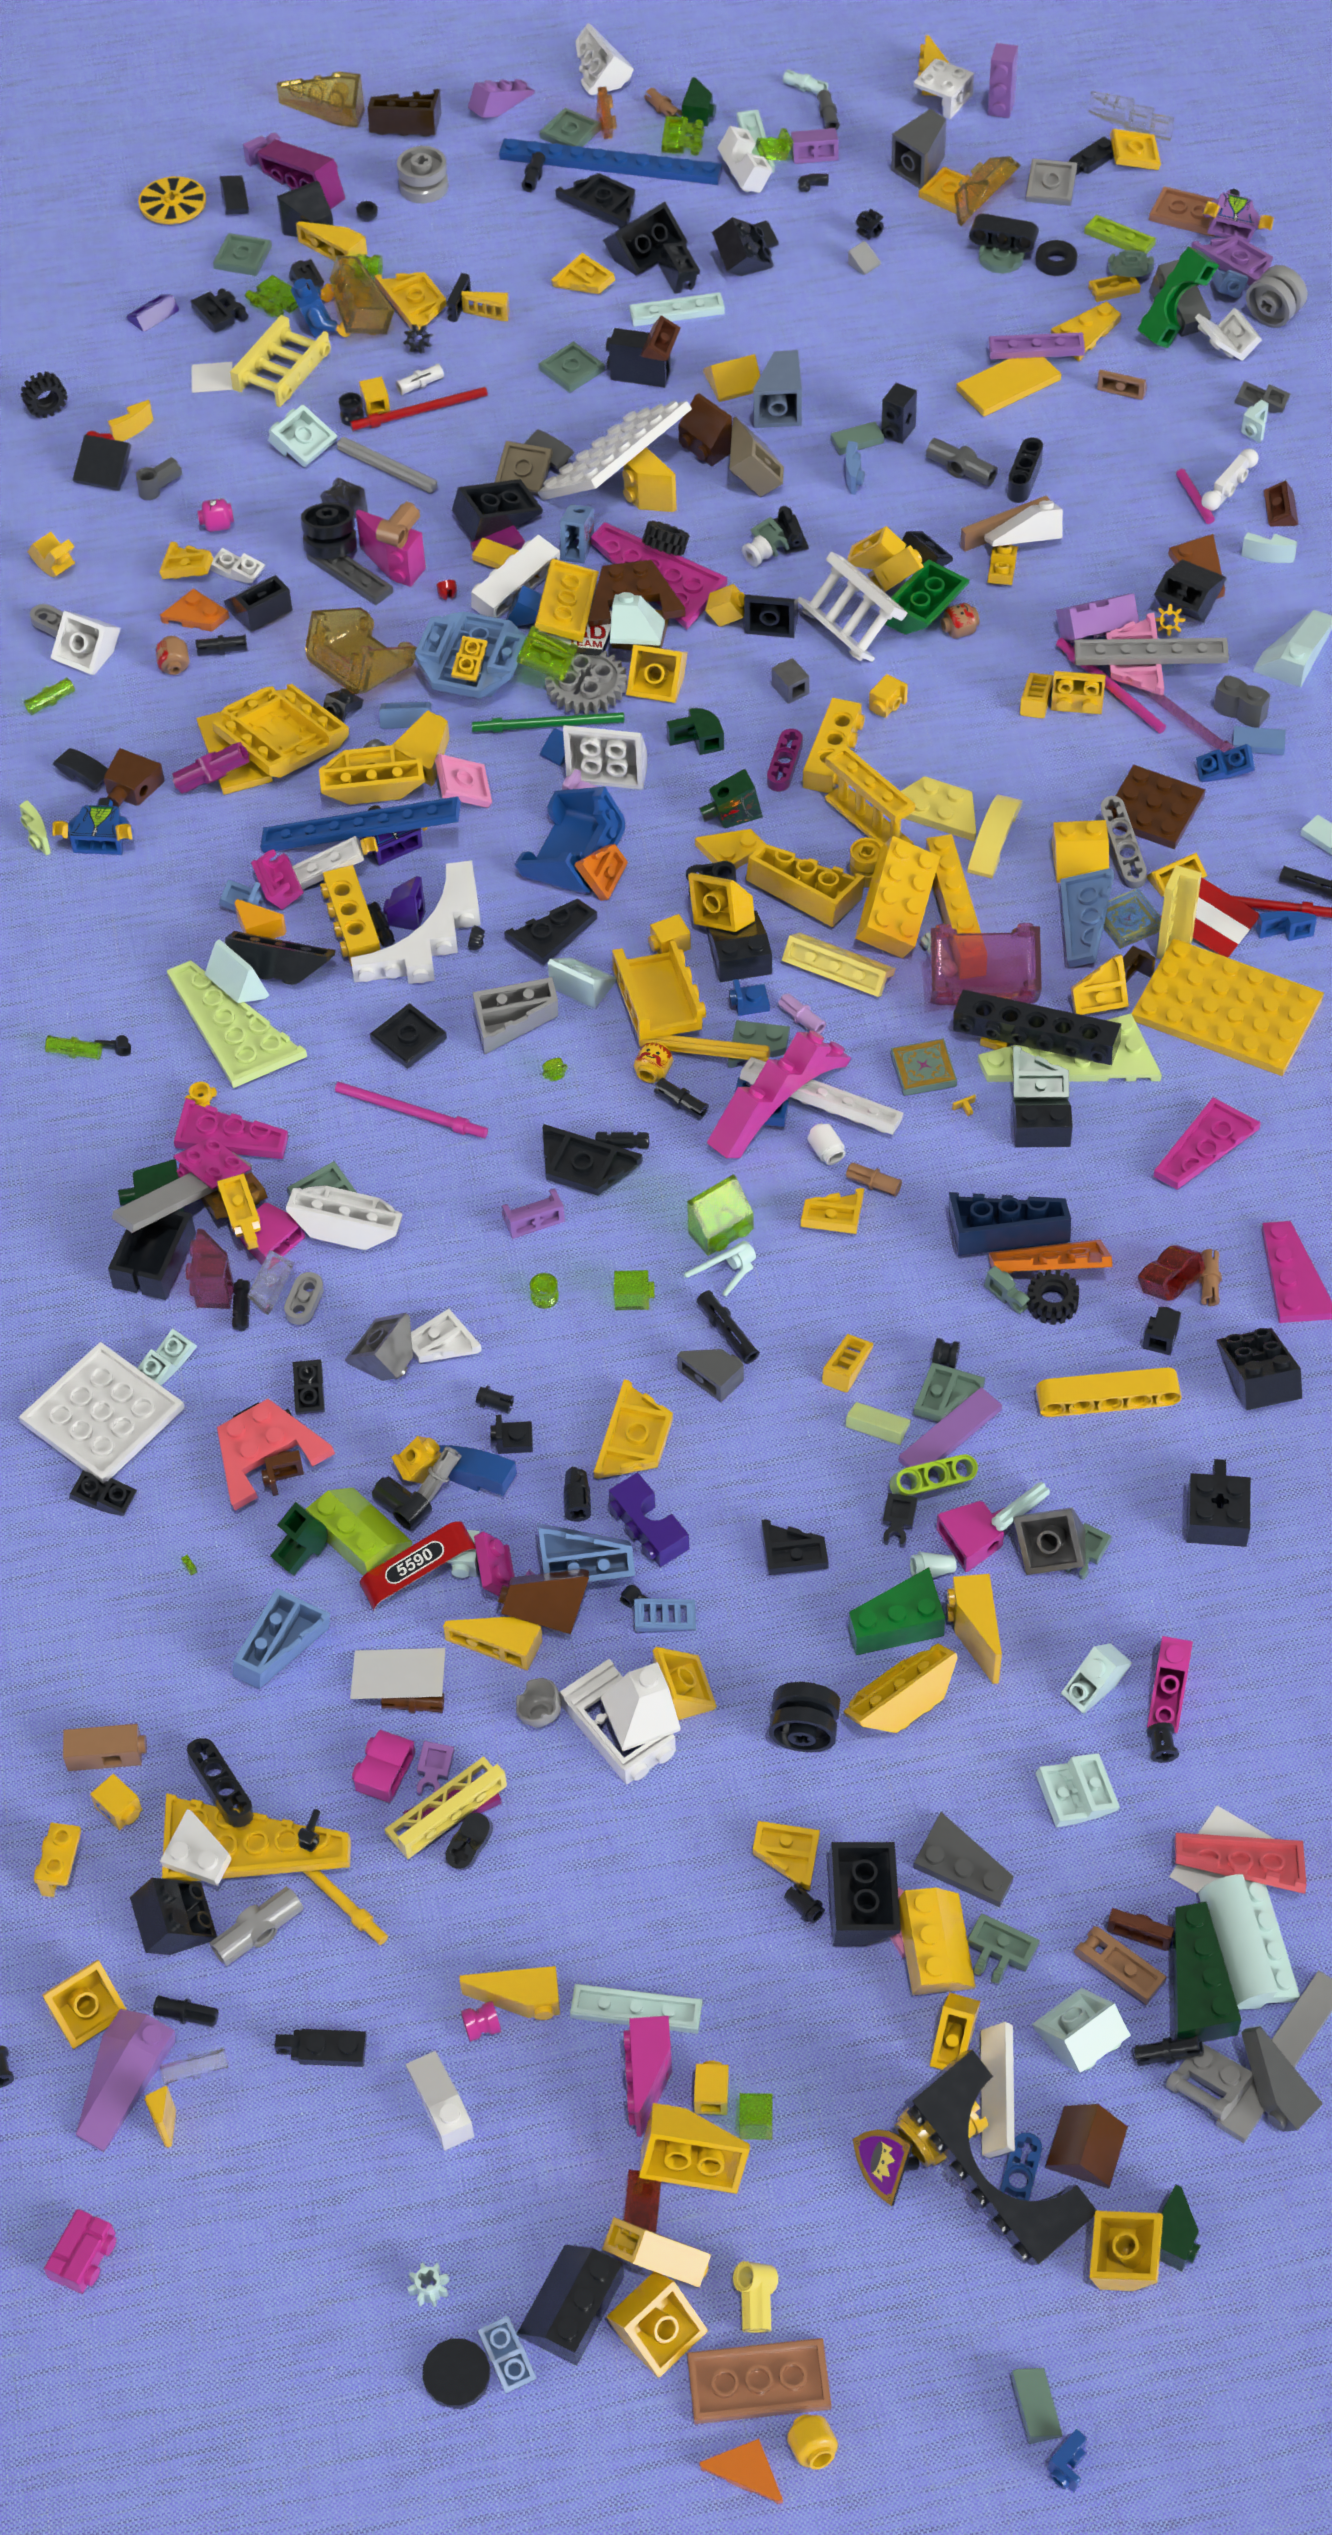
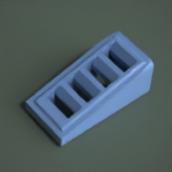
[634,1598,696,1632]

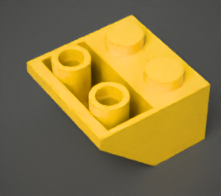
[1051,670,1106,714]

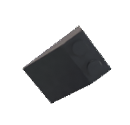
[452,479,543,541]
[706,910,772,983]

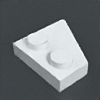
[160,1809,232,1886]

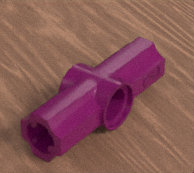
[172,742,250,794]

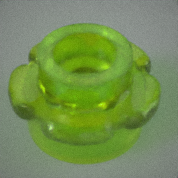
[542,1058,568,1081]

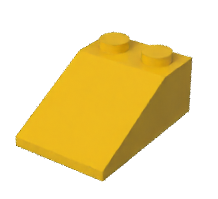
[946,1574,1002,1684]
[639,2103,750,2194]

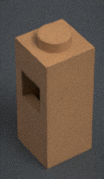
[63,1724,147,1771]

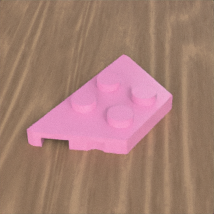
[1106,613,1164,695]

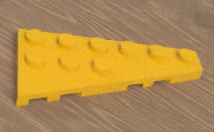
[162,1793,351,1881]

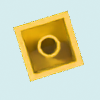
[622,447,677,512]
[626,644,688,703]
[1051,820,1109,883]
[688,873,755,932]
[1089,2211,1163,2291]
[606,2271,708,2378]

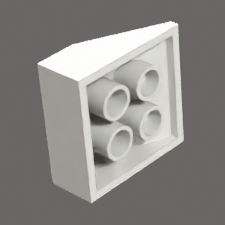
[563,725,648,790]

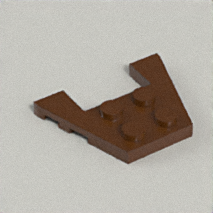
[588,560,685,627]

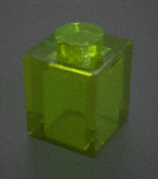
[614,1270,655,1310]
[739,2093,773,2140]

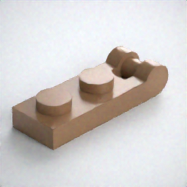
[1074,1926,1167,2005]

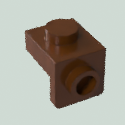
[261,1450,304,1496]

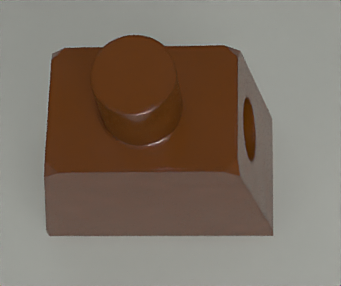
[104,748,165,808]

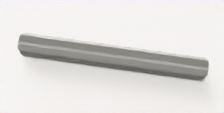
[337,437,438,493]

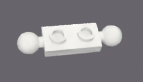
[1202,449,1259,511]

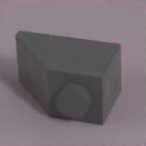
[677,1349,744,1402]

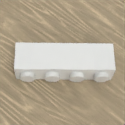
[471,535,560,618]

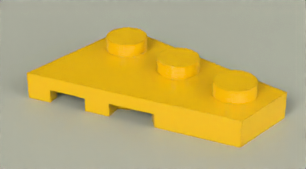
[1051,301,1121,362]

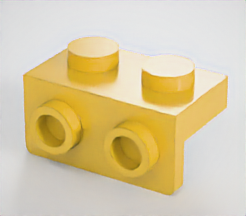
[34,1823,82,1897]

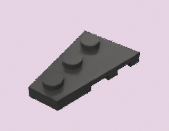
[914,1812,1014,1908]

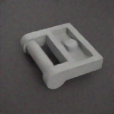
[1166,2044,1254,2121]

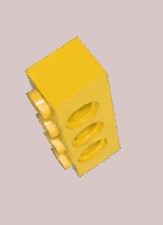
[803,697,865,794]
[320,865,380,967]

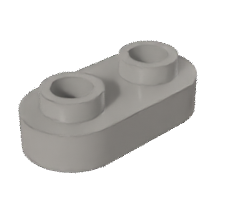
[30,604,63,637]
[284,1272,324,1325]

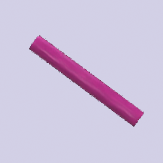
[1176,468,1215,524]

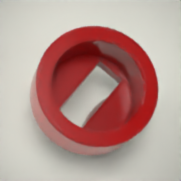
[436,580,457,600]

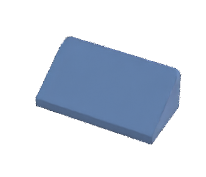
[379,701,432,729]

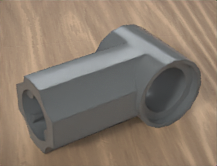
[136,457,182,500]

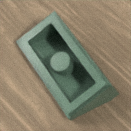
[1011,2368,1063,2444]

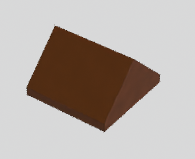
[1045,2104,1128,2189]

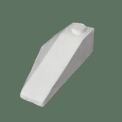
[575,23,634,95]

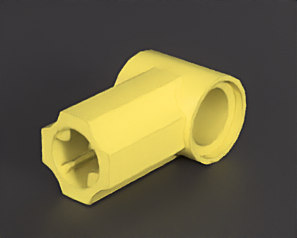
[733,2261,778,2333]

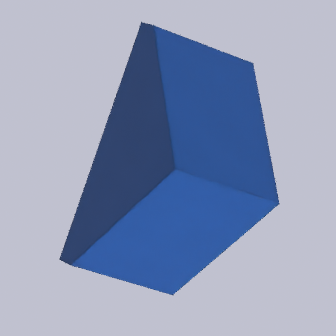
[506,585,542,626]

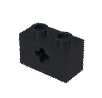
[881,383,917,444]

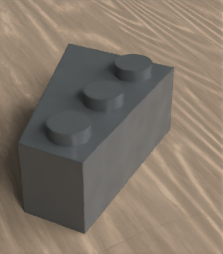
[1149,259,1211,337]

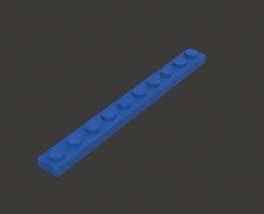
[499,138,722,185]

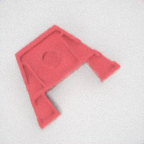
[217,1399,335,1511]

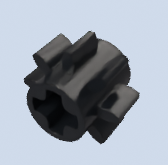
[856,209,884,240]
[403,324,433,354]

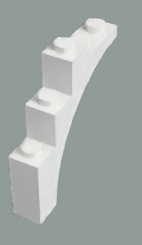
[351,860,481,984]

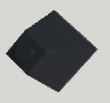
[277,180,334,237]

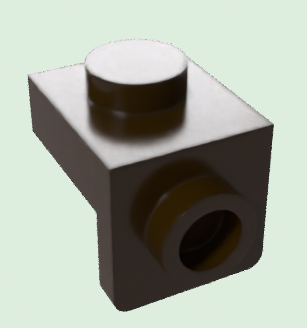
[1123,946,1156,983]

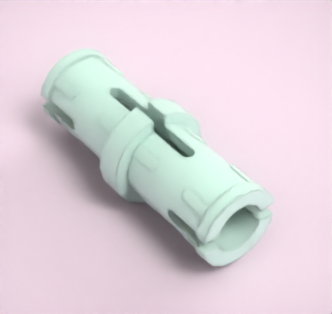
[783,69,828,94]

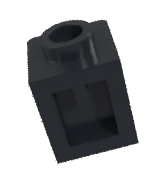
[288,259,324,287]
[490,1415,533,1454]

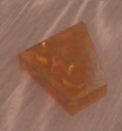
[596,86,617,139]

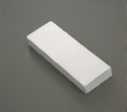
[292,836,364,889]

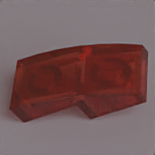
[622,2169,661,2233]

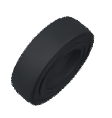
[1035,240,1077,276]

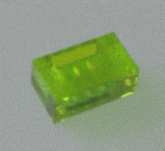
[181,1555,197,1576]

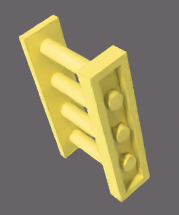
[230,315,331,407]

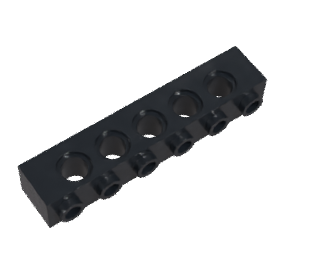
[953,989,1122,1065]

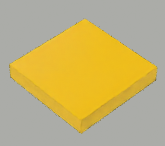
[1110,129,1161,170]
[918,167,982,214]

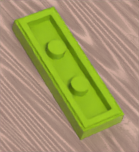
[1084,214,1156,254]

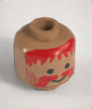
[940,603,980,639]
[155,636,190,675]

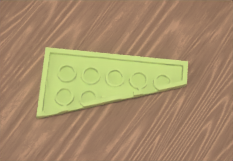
[166,960,307,1088]
[978,1014,1162,1082]

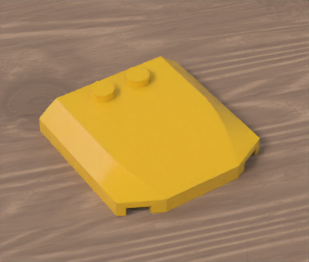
[213,684,349,778]

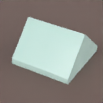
[205,939,269,1003]
[548,957,616,1009]

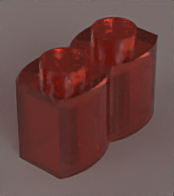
[1138,1245,1205,1301]

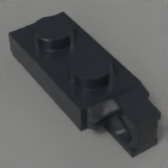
[1068,136,1114,175]
[274,2029,367,2067]

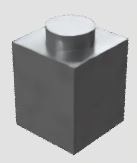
[772,658,809,704]

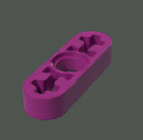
[767,729,803,792]

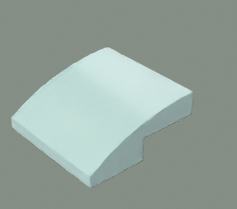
[1035,1753,1120,1827]

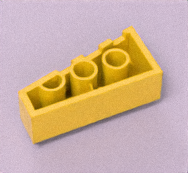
[746,843,865,927]

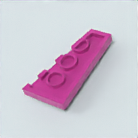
[1153,1097,1261,1190]
[174,1098,289,1159]
[1262,1221,1332,1323]

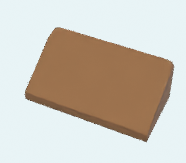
[1097,369,1147,400]

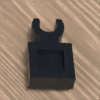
[883,1493,918,1548]

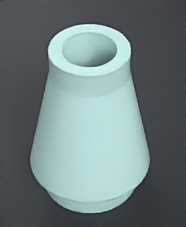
[910,1551,956,1578]

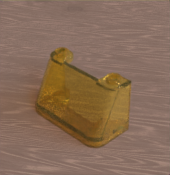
[305,607,417,694]

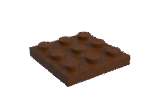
[1109,764,1206,850]

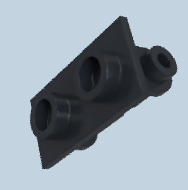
[773,506,809,554]

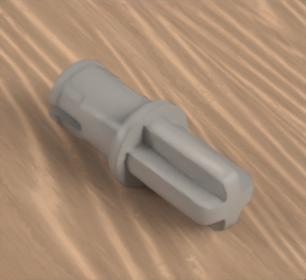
[418,1446,462,1502]

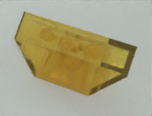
[954,156,1021,226]

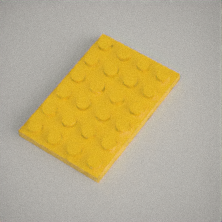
[1131,939,1324,1077]

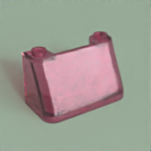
[930,923,1042,1005]

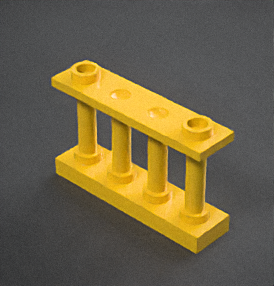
[825,745,915,845]

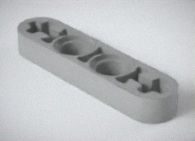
[1101,796,1147,888]

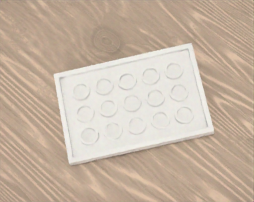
[538,401,692,500]

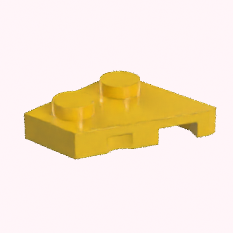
[551,253,615,294]
[695,829,766,869]
[1071,954,1129,1015]
[801,1188,864,1234]

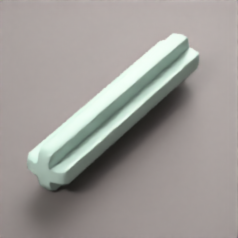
[992,1482,1050,1531]

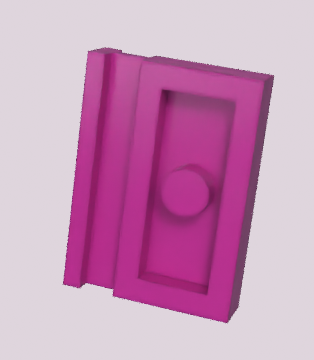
[474,1531,515,1596]

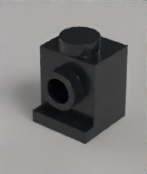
[1143,1307,1181,1356]

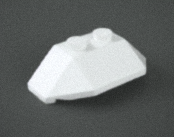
[286,1186,403,1250]

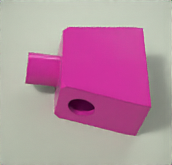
[240,1203,305,1270]
[936,1501,1004,1572]

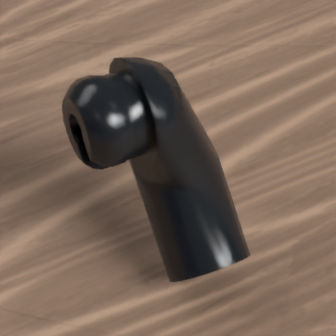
[798,173,829,192]

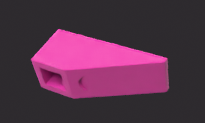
[1147,1636,1193,1733]

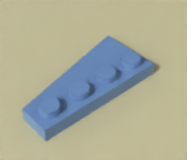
[1060,868,1114,967]

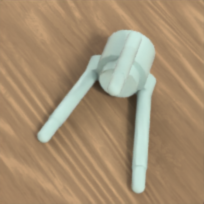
[684,1241,756,1296]

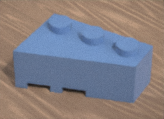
[537,1523,635,1582]
[232,1588,330,1689]

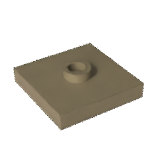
[495,441,553,496]

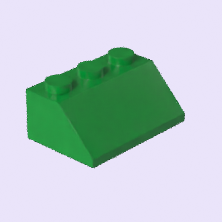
[885,559,969,635]

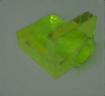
[755,128,793,160]

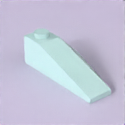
[1253,610,1332,687]

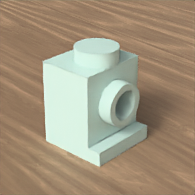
[447,1530,480,1578]

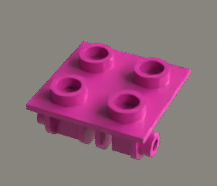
[173,1137,251,1190]

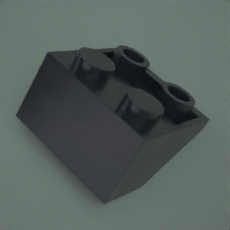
[712,217,774,276]
[1154,559,1227,623]
[224,575,293,632]
[130,1877,217,1955]

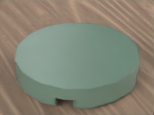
[978,246,1025,274]
[1108,250,1154,277]

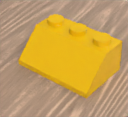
[898,1887,976,1995]

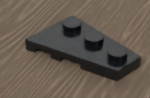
[504,898,597,965]

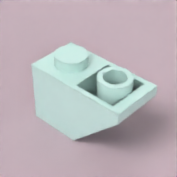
[1061,1643,1132,1713]

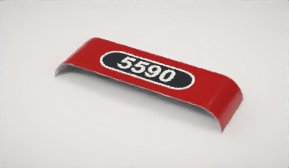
[359,1521,476,1613]

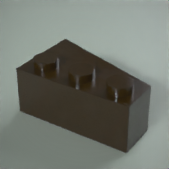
[367,89,442,137]

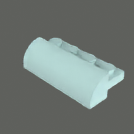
[1198,1874,1300,2009]

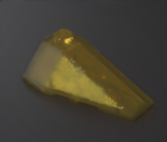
[277,71,365,128]

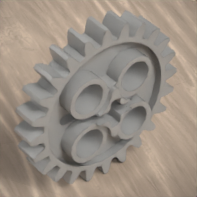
[545,650,627,715]

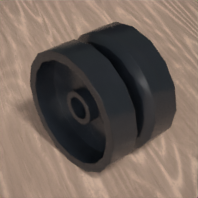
[301,502,357,559]
[769,1681,840,1753]

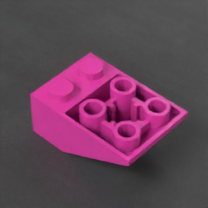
[624,2016,672,2137]

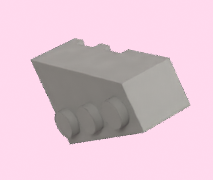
[473,977,558,1054]

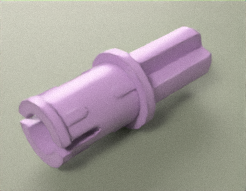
[778,993,826,1034]

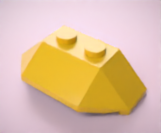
[319,745,425,805]
[843,1643,958,1733]

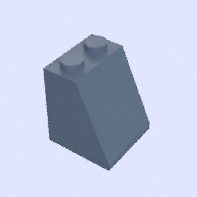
[753,350,802,428]

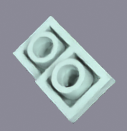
[1241,532,1297,563]
[137,1328,197,1385]

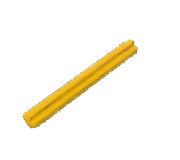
[639,1035,770,1062]

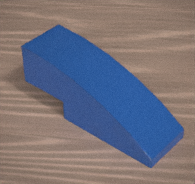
[439,1445,517,1497]

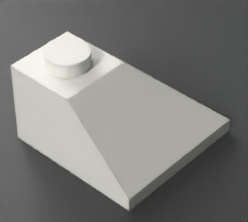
[50,611,121,675]
[601,1662,681,1751]

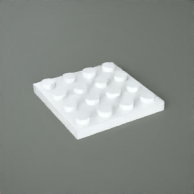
[19,1342,185,1484]

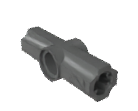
[926,438,998,486]

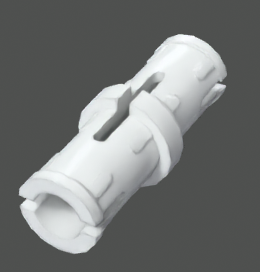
[395,364,444,395]

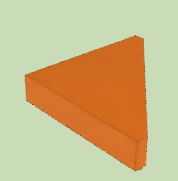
[699,2439,783,2504]

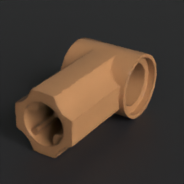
[376,501,420,548]

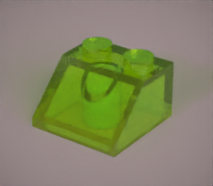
[687,1174,754,1256]

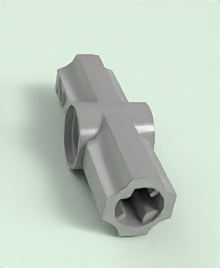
[209,1886,304,1967]

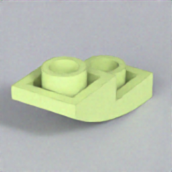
[19,800,51,856]

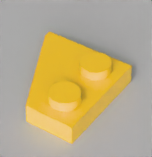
[159,542,213,579]
[753,1821,820,1890]

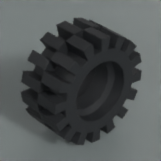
[20,372,68,418]
[642,521,690,556]
[1027,1270,1080,1325]

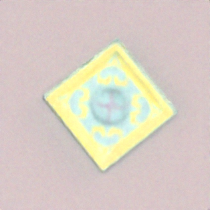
[1103,888,1161,949]

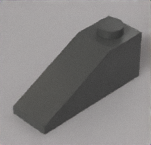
[1241,2026,1323,2132]

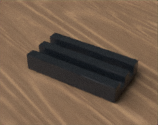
[446,273,471,322]

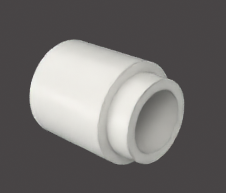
[807,1123,846,1165]

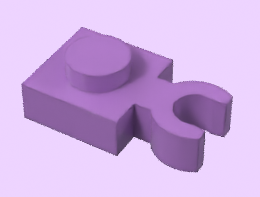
[243,132,280,167]
[417,1741,455,1796]

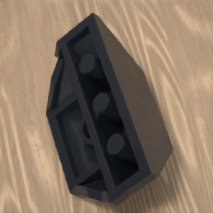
[225,931,335,984]

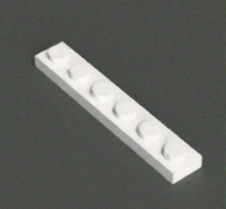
[740,1057,903,1135]

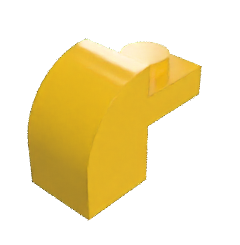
[27,532,75,577]

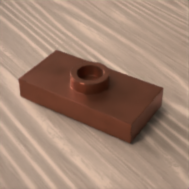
[1107,1908,1174,1951]

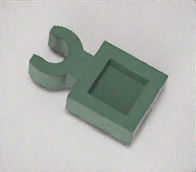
[750,517,789,557]
[984,1266,1030,1314]
[1066,1523,1112,1580]

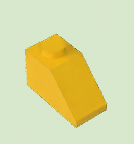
[847,526,906,570]
[930,1992,981,2069]

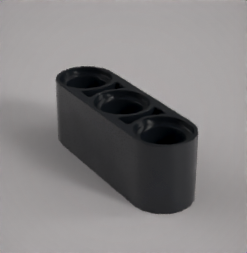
[969,214,1039,253]
[1007,437,1043,503]

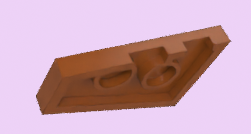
[1168,534,1225,599]

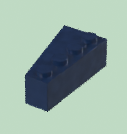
[949,1192,1071,1256]

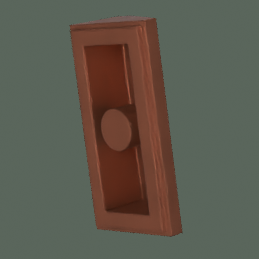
[640,315,681,361]
[1264,480,1299,527]

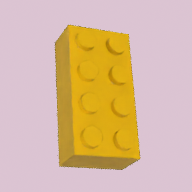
[855,836,940,959]

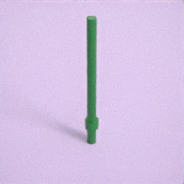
[472,712,624,733]

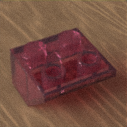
[186,1229,234,1309]

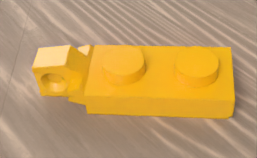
[217,1173,261,1250]

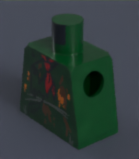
[699,769,763,828]

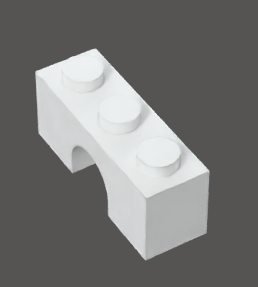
[717,126,773,193]

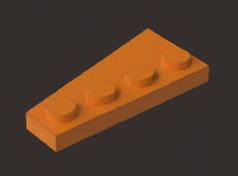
[989,1239,1112,1274]

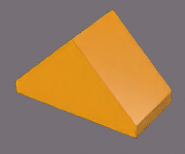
[234,899,287,939]

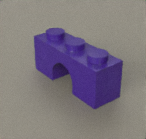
[608,1472,690,1567]

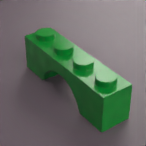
[1137,246,1219,348]

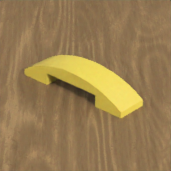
[967,794,1022,879]

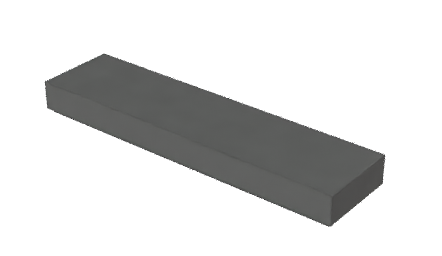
[306,553,393,605]

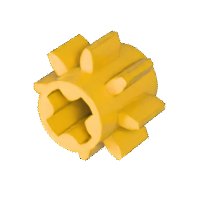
[1155,604,1186,636]

